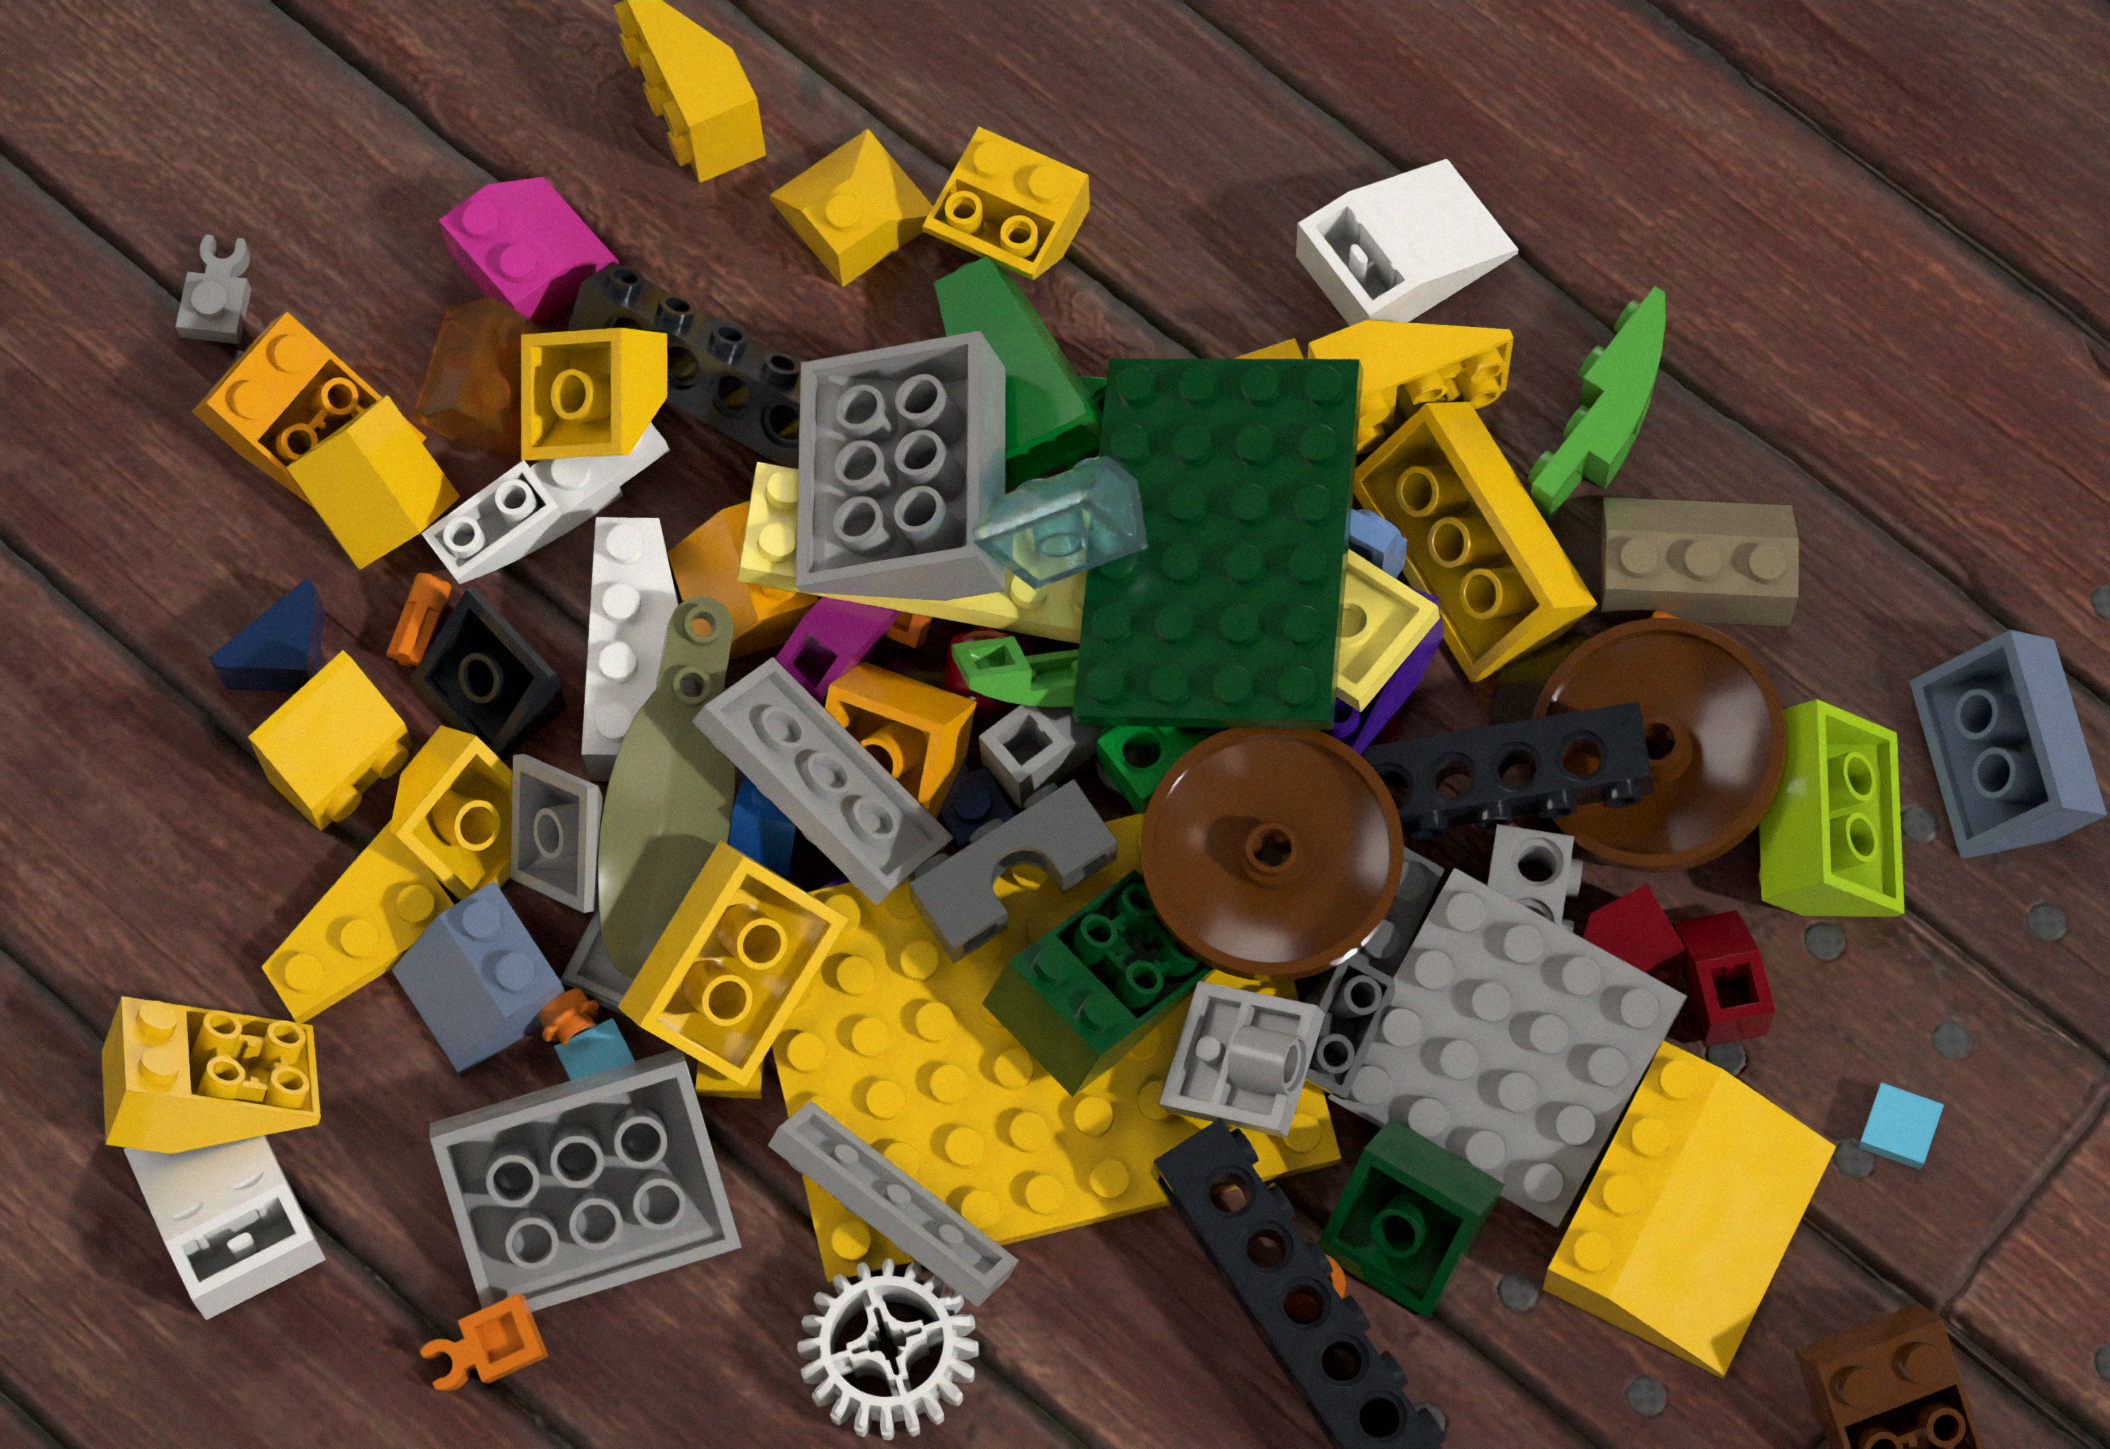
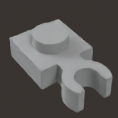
[175,234,251,344]

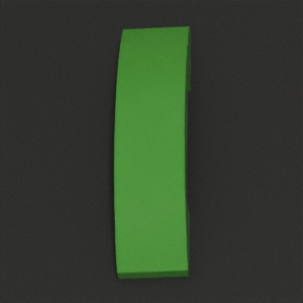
[952,636,1079,707]

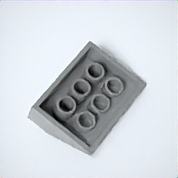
[796,331,1006,601]
[430,1048,742,1312]

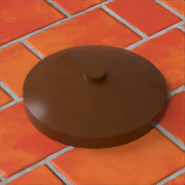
[1530,618,1788,873]
[1141,728,1404,982]

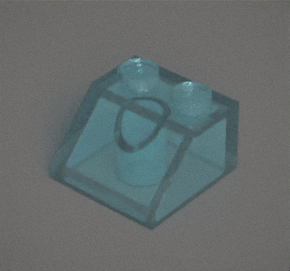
[972,455,1148,590]

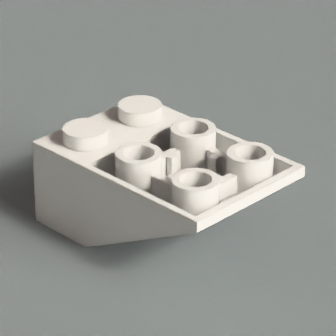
[1296,159,1519,326]
[124,1135,326,1320]

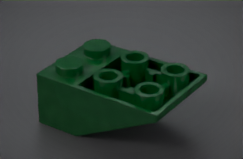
[982,869,1217,1097]

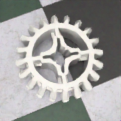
[797,1258,979,1440]

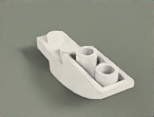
[421,422,670,584]

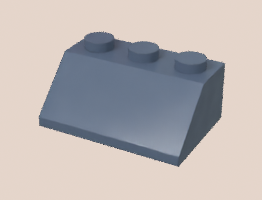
[1909,630,2107,858]

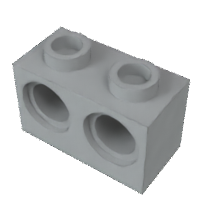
[1487,824,1583,933]

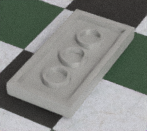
[692,657,954,906]

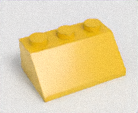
[618,840,849,1087]

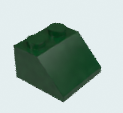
[1317,1118,1505,1319]

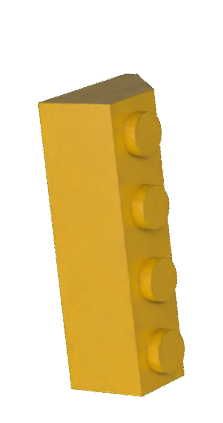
[1353,402,1598,682]

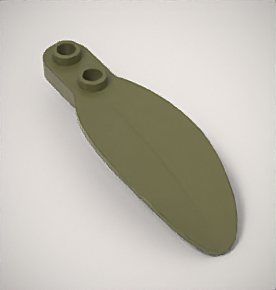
[597,597,735,979]

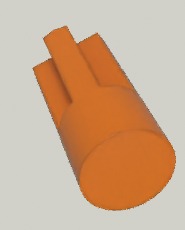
[386,573,452,668]

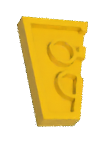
[262,819,454,1024]

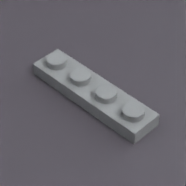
[768,1101,1019,1307]

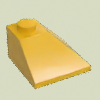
[770,128,933,288]
[389,725,513,901]

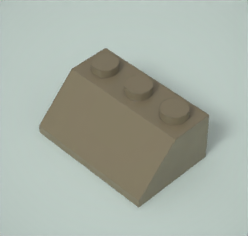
[1600,497,1799,626]

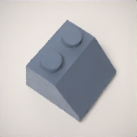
[392,881,565,1076]

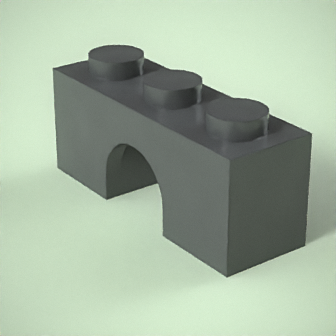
[909,779,1117,964]

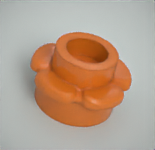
[538,988,599,1046]

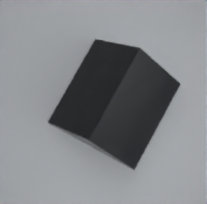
[410,587,567,761]

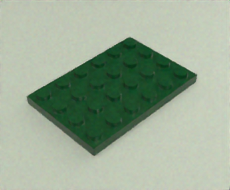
[1072,359,1364,730]

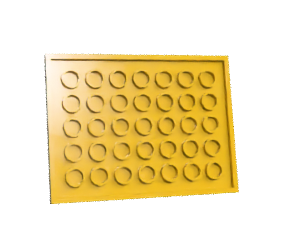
[772,813,1341,1287]

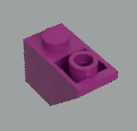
[775,597,901,706]

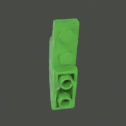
[1527,286,1666,522]

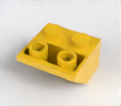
[922,127,1090,280]

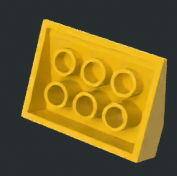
[1542,1040,1836,1379]

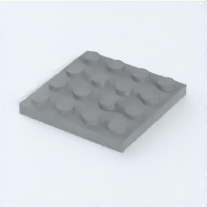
[1328,868,1688,1228]

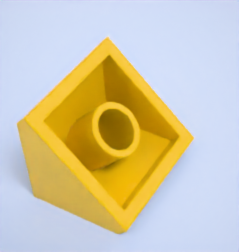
[285,395,460,570]

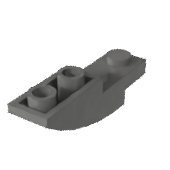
[1304,847,1444,1100]

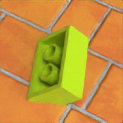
[1759,699,1905,917]

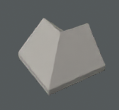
[510,754,604,913]

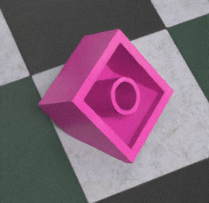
[439,177,619,335]

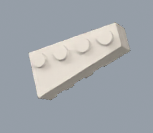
[581,517,698,782]

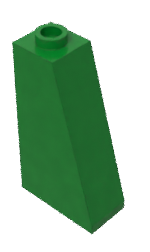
[934,256,1103,491]

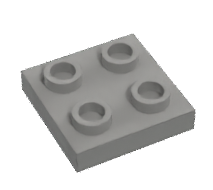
[1159,981,1325,1138]

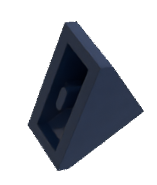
[208,578,325,692]

